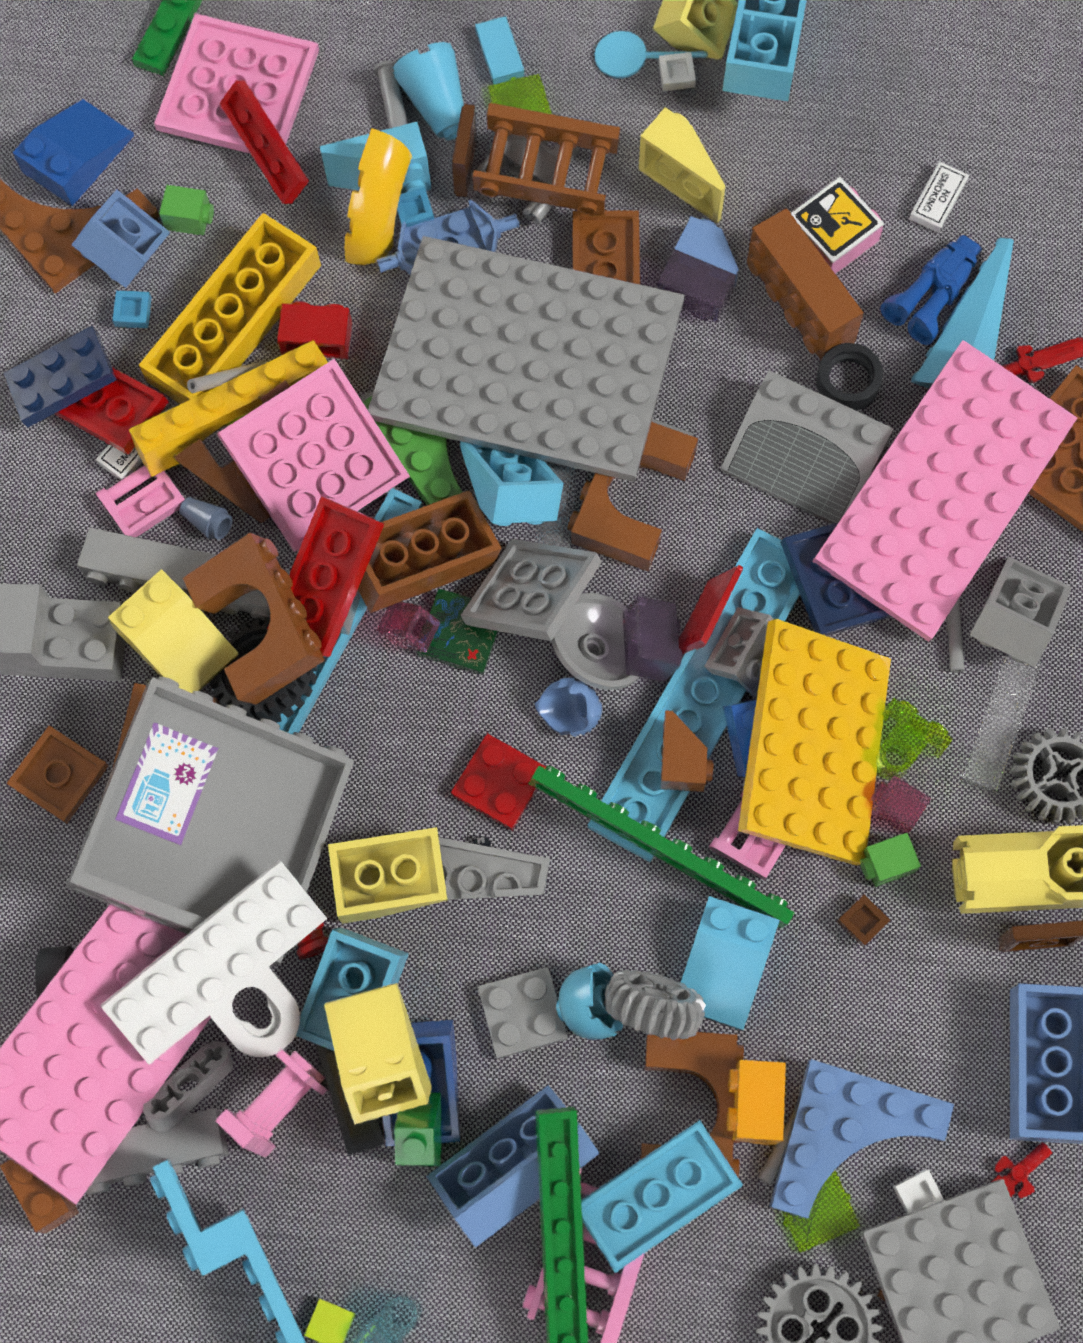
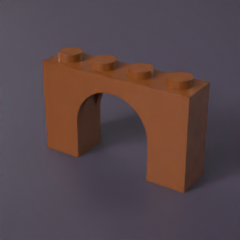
[567,422,699,572]
[183,533,325,705]
[640,1032,744,1178]

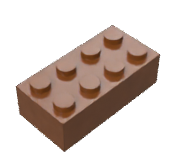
[747,208,864,360]
[358,490,502,613]

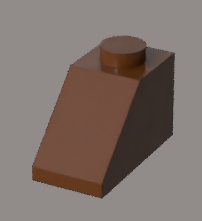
[660,710,714,792]

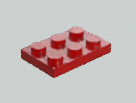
[55,368,169,455]

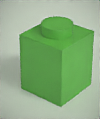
[159,185,214,236]
[860,833,921,887]

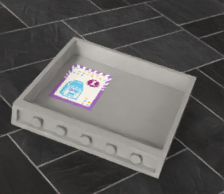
[65,677,354,967]

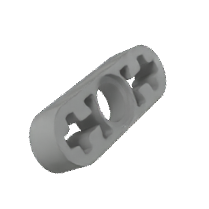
[143,1041,234,1131]

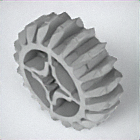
[1010,728,1083,825]
[604,969,706,1040]

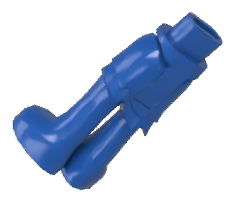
[880,235,982,345]

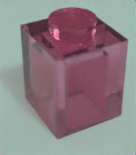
[376,602,441,653]
[871,775,932,834]

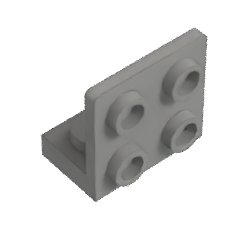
[704,607,773,699]

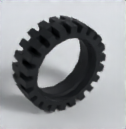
[209,617,318,723]

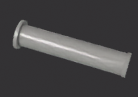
[374,61,407,128]

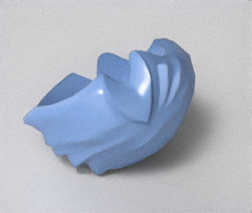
[535,677,602,737]

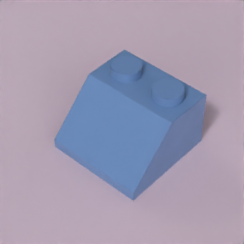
[72,190,170,288]

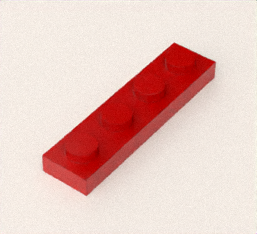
[219,80,309,204]

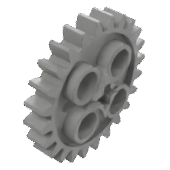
[755,1264,883,1343]

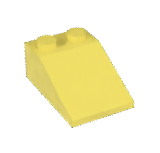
[639,108,726,223]
[108,569,239,693]
[328,827,448,924]

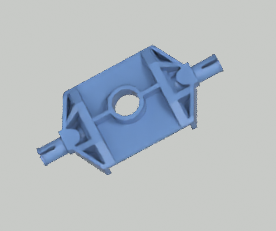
[376,200,520,275]

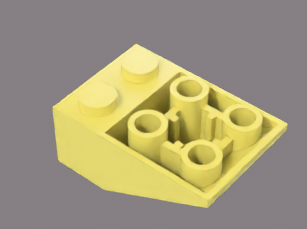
[324,983,432,1124]

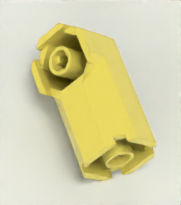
[952,825,1083,914]

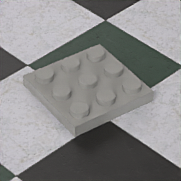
[461,539,602,641]

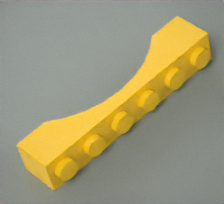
[129,340,328,477]

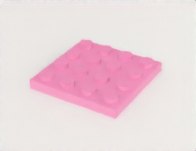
[154,14,319,154]
[217,359,410,552]

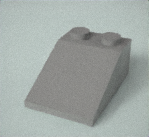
[970,556,1072,667]

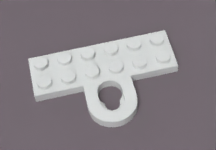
[101,860,327,1065]

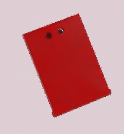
[672,565,743,656]

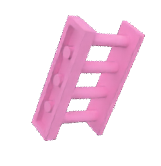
[215,1049,327,1158]
[522,1169,644,1343]

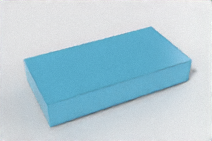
[475,16,525,85]

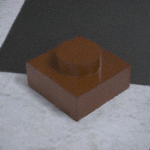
[837,894,891,948]

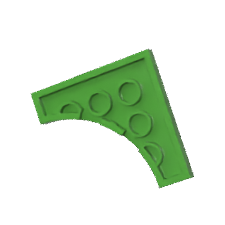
[363,396,463,505]

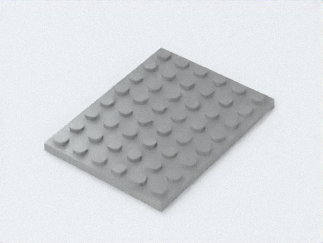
[368,236,685,482]

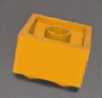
[727,1060,786,1146]

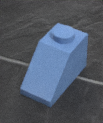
[673,216,739,290]

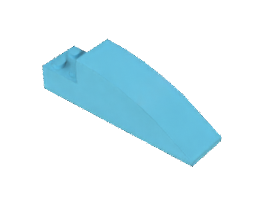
[722,0,806,101]

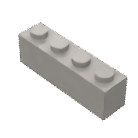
[86,1108,229,1195]

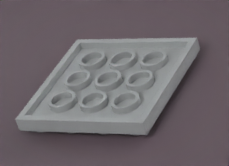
[860,1179,1061,1343]

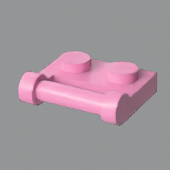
[95,465,185,537]
[709,789,786,881]

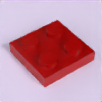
[450,733,546,831]

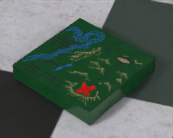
[416,589,499,676]

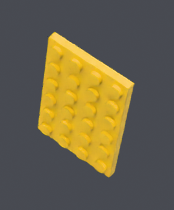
[738,619,891,866]

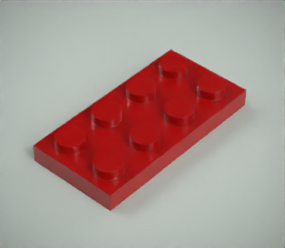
[267,496,385,657]

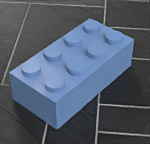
[1010,983,1083,1144]
[426,1085,599,1247]

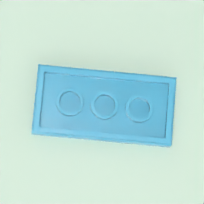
[581,1120,743,1273]

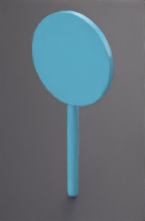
[595,31,708,78]

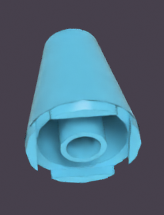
[393,42,464,141]

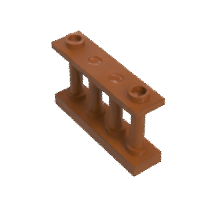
[473,103,621,216]

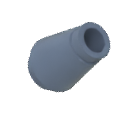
[179,497,232,540]

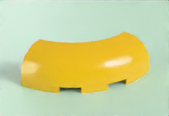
[344,128,412,265]

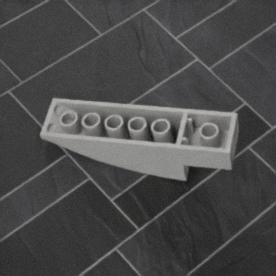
[0,584,126,681]

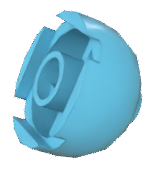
[556,963,624,1040]

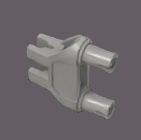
[471,134,579,225]

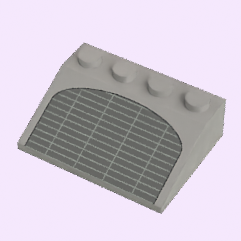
[720,370,894,524]

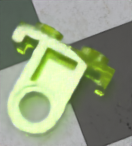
[876,697,953,780]

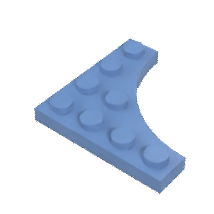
[769,1059,954,1218]

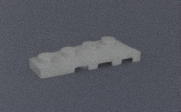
[408,831,551,900]

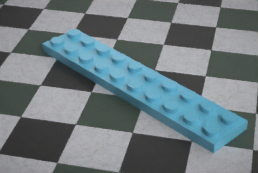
[587,528,800,863]

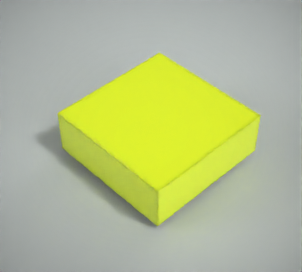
[304,1299,356,1343]

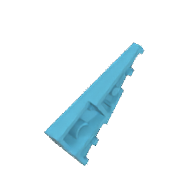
[911,238,1014,388]

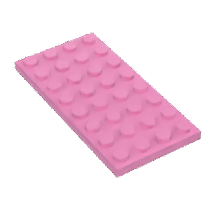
[812,340,1077,642]
[0,904,211,1204]

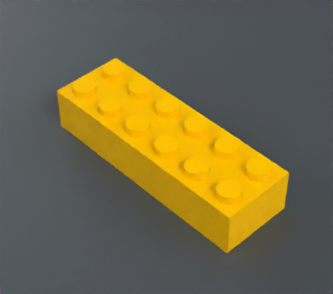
[139,213,321,404]

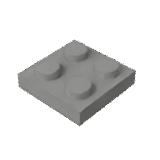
[478,967,568,1059]

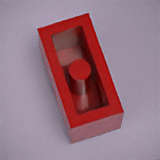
[277,301,352,359]

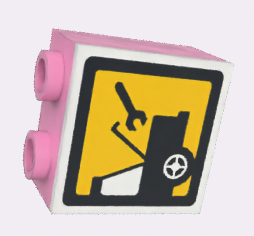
[791,177,884,274]

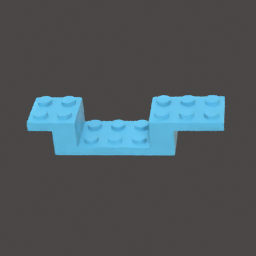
[149,1159,306,1343]

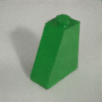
[395,1093,442,1166]

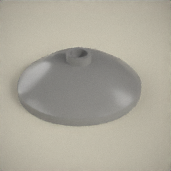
[552,593,650,690]

